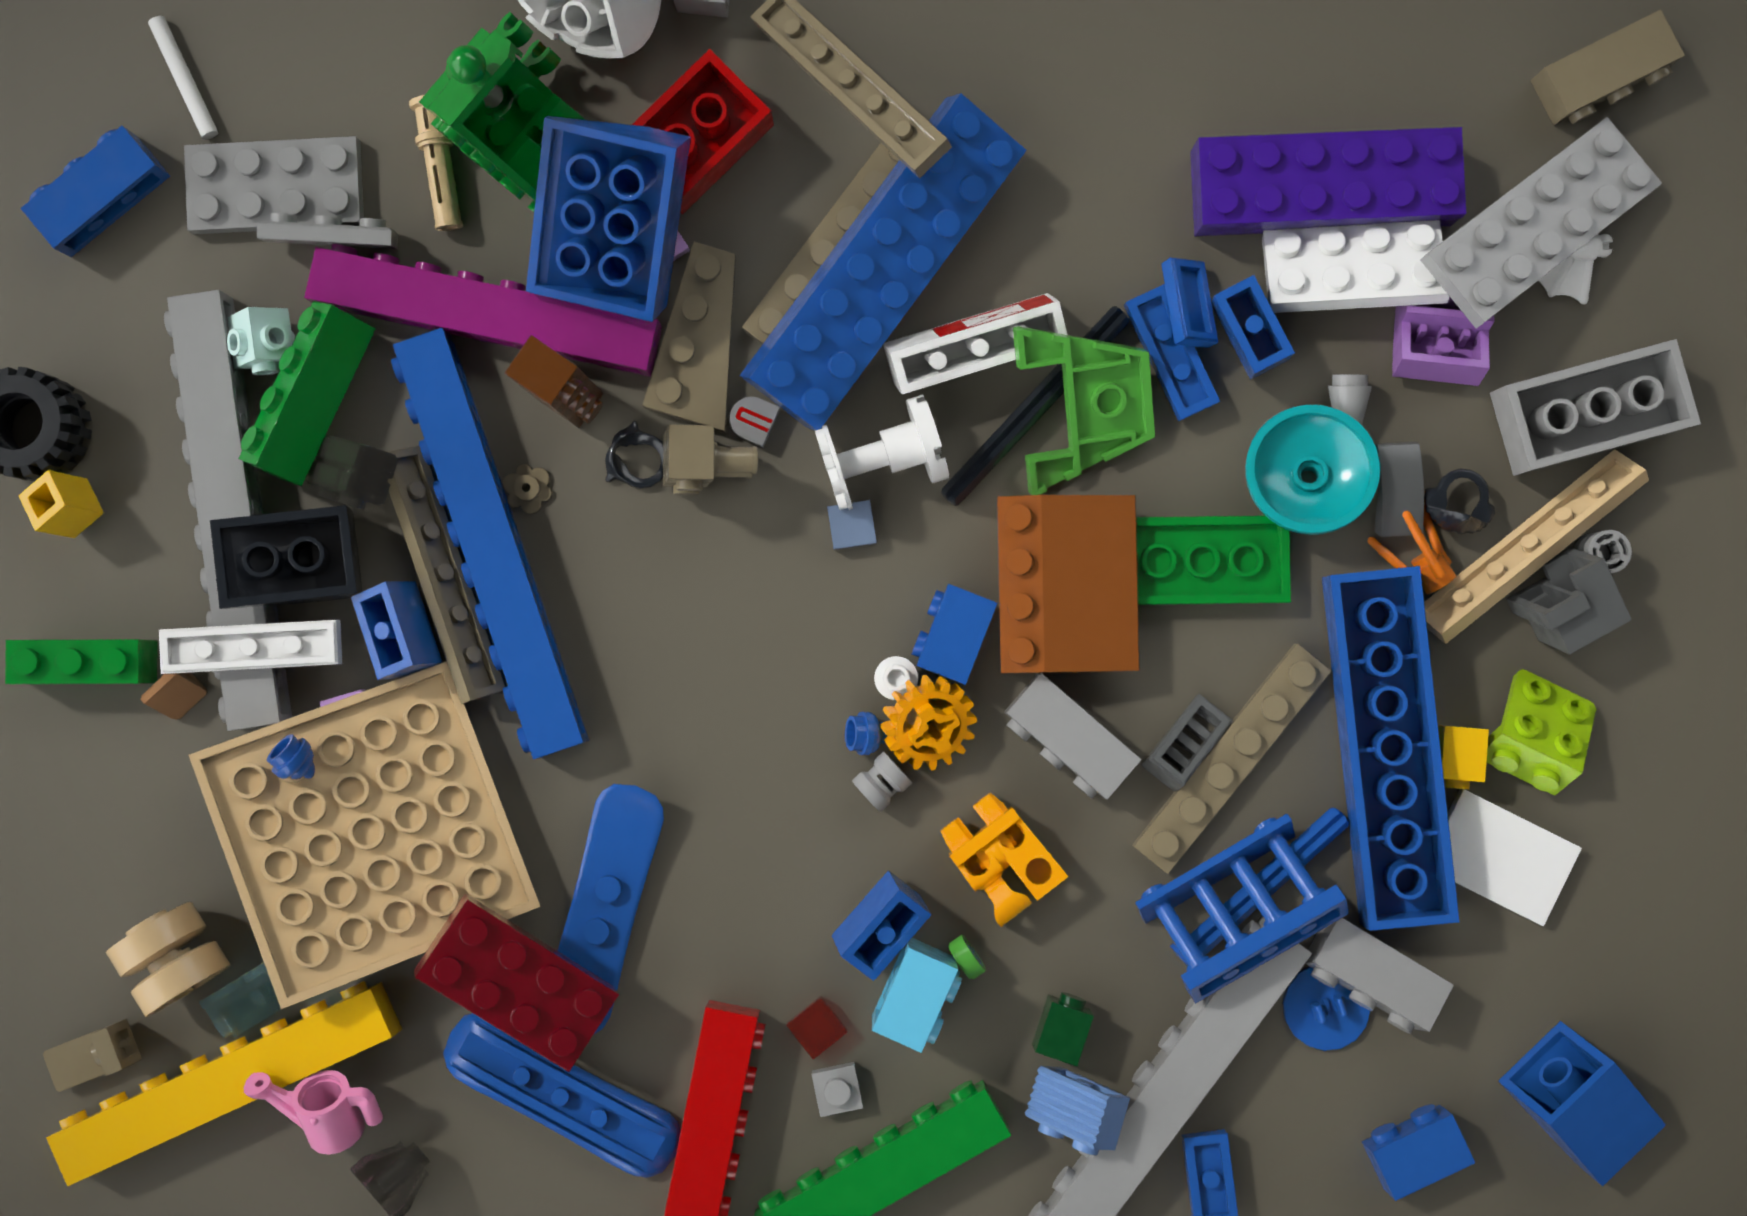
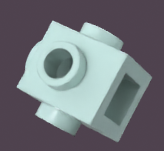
[227,307,295,375]

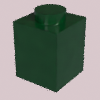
[1032,992,1094,1067]

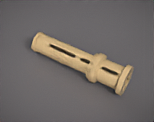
[409,95,463,231]

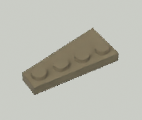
[642,241,736,433]

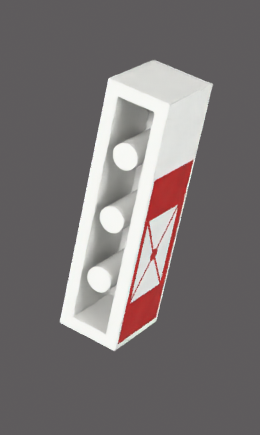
[883,293,1068,394]

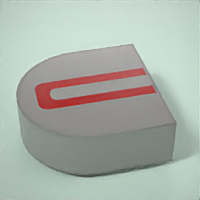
[730,397,780,448]

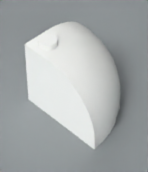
[518,0,661,59]

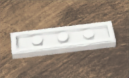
[159,620,342,674]

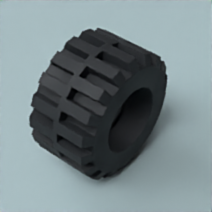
[0,367,92,481]

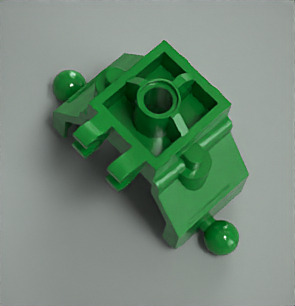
[419,12,585,213]

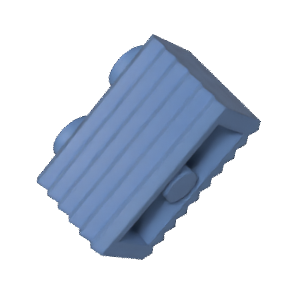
[1025,1066,1130,1155]

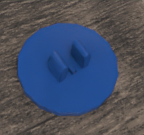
[1282,966,1370,1051]

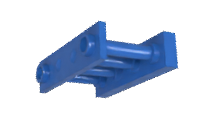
[1135,814,1349,1004]

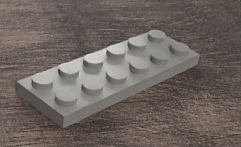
[1420,117,1662,329]

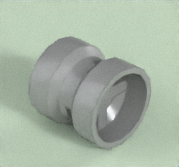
[1574,530,1632,573]
[852,751,913,813]

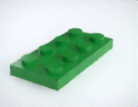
[1137,516,1291,605]

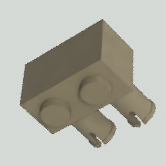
[663,425,758,495]

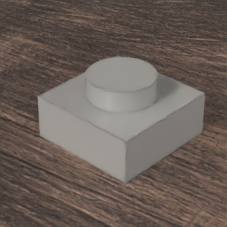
[811,1062,863,1117]

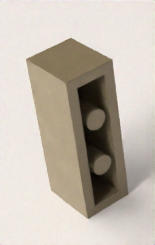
[1530,9,1685,126]

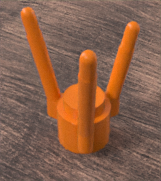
[1367,503,1457,594]

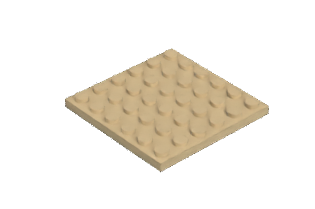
[189,661,540,1009]

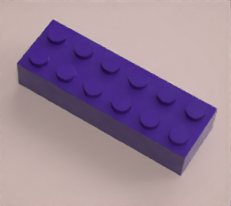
[1190,127,1466,236]

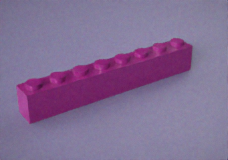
[304,244,662,377]

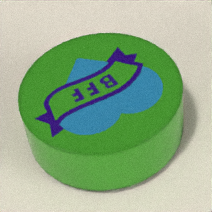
[948,934,987,980]

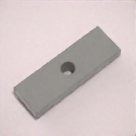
[257,213,398,249]

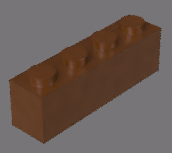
[505,335,603,428]

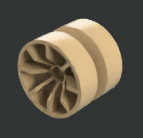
[106,902,231,1017]

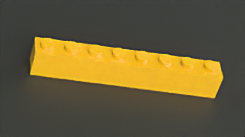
[46,981,403,1187]

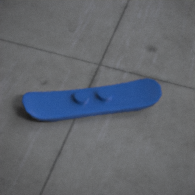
[557,784,664,1034]
[443,1013,681,1178]

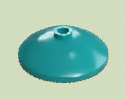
[1245,405,1380,535]

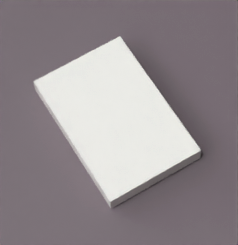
[1448,789,1582,926]

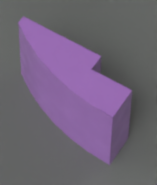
[1392,296,1495,386]

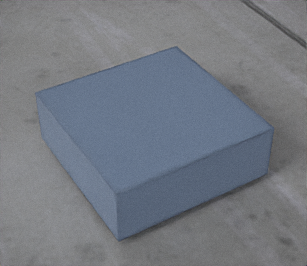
[827,500,877,550]

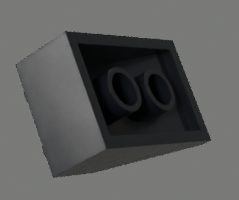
[210,505,363,609]

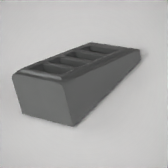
[1141,694,1233,792]

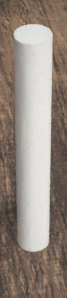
[148,16,218,140]

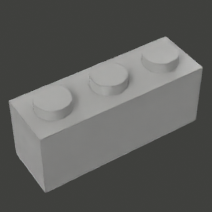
[1004,673,1142,800]
[1305,918,1454,1034]

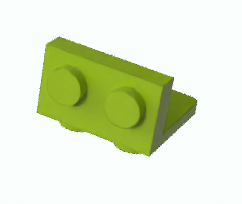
[1487,669,1596,796]

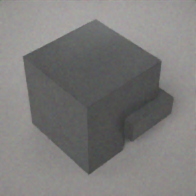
[1506,548,1632,654]

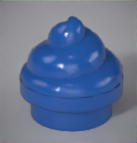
[845,712,887,755]
[267,734,315,779]

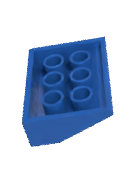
[526,116,691,322]

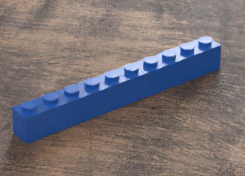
[391,328,590,760]

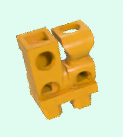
[940,792,1069,927]

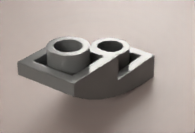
[1375,442,1424,537]

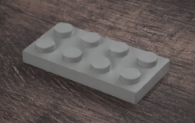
[184,136,364,234]

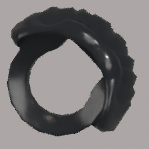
[1424,469,1496,534]

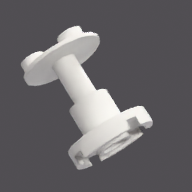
[815,394,949,510]

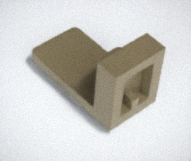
[43,1018,142,1092]

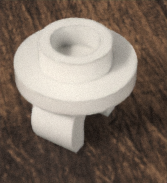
[874,656,918,700]

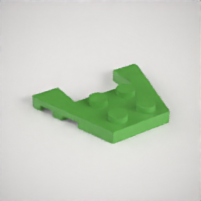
[1013,326,1155,495]

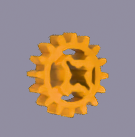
[880,675,977,771]

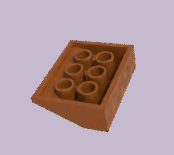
[997,495,1140,673]

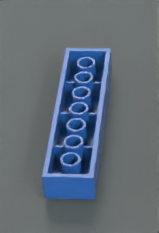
[739,93,1027,431]
[1322,566,1460,931]

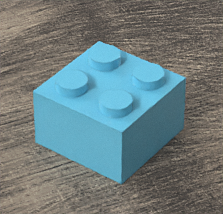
[872,938,962,1053]

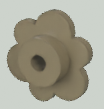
[503,464,552,514]

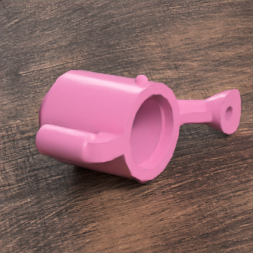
[243,1070,383,1155]

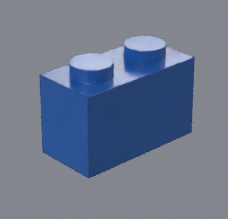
[1212,275,1295,380]
[351,581,443,680]
[911,584,997,685]
[831,870,932,981]
[1362,1104,1475,1201]

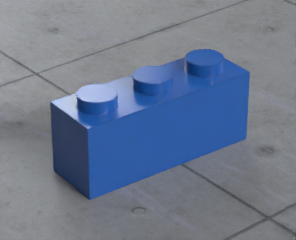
[20,125,170,257]

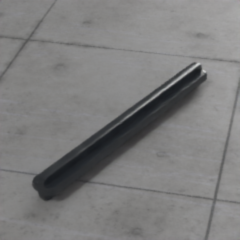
[941,306,1130,506]

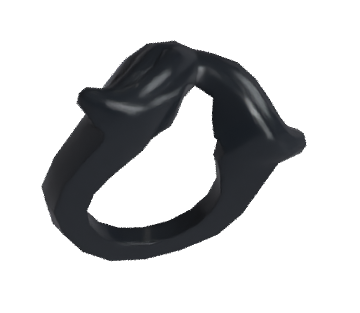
[605,421,663,489]

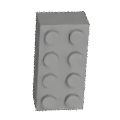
[1490,339,1701,476]

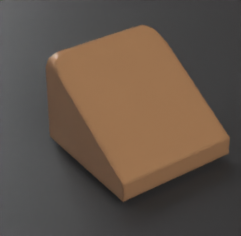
[140,673,207,720]

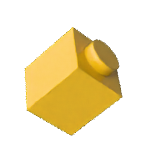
[19,470,104,538]
[1438,725,1489,789]

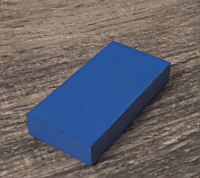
[1161,257,1218,348]

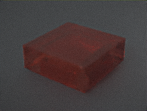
[786,996,848,1059]

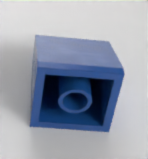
[1498,1021,1666,1187]

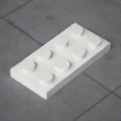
[1262,220,1449,313]

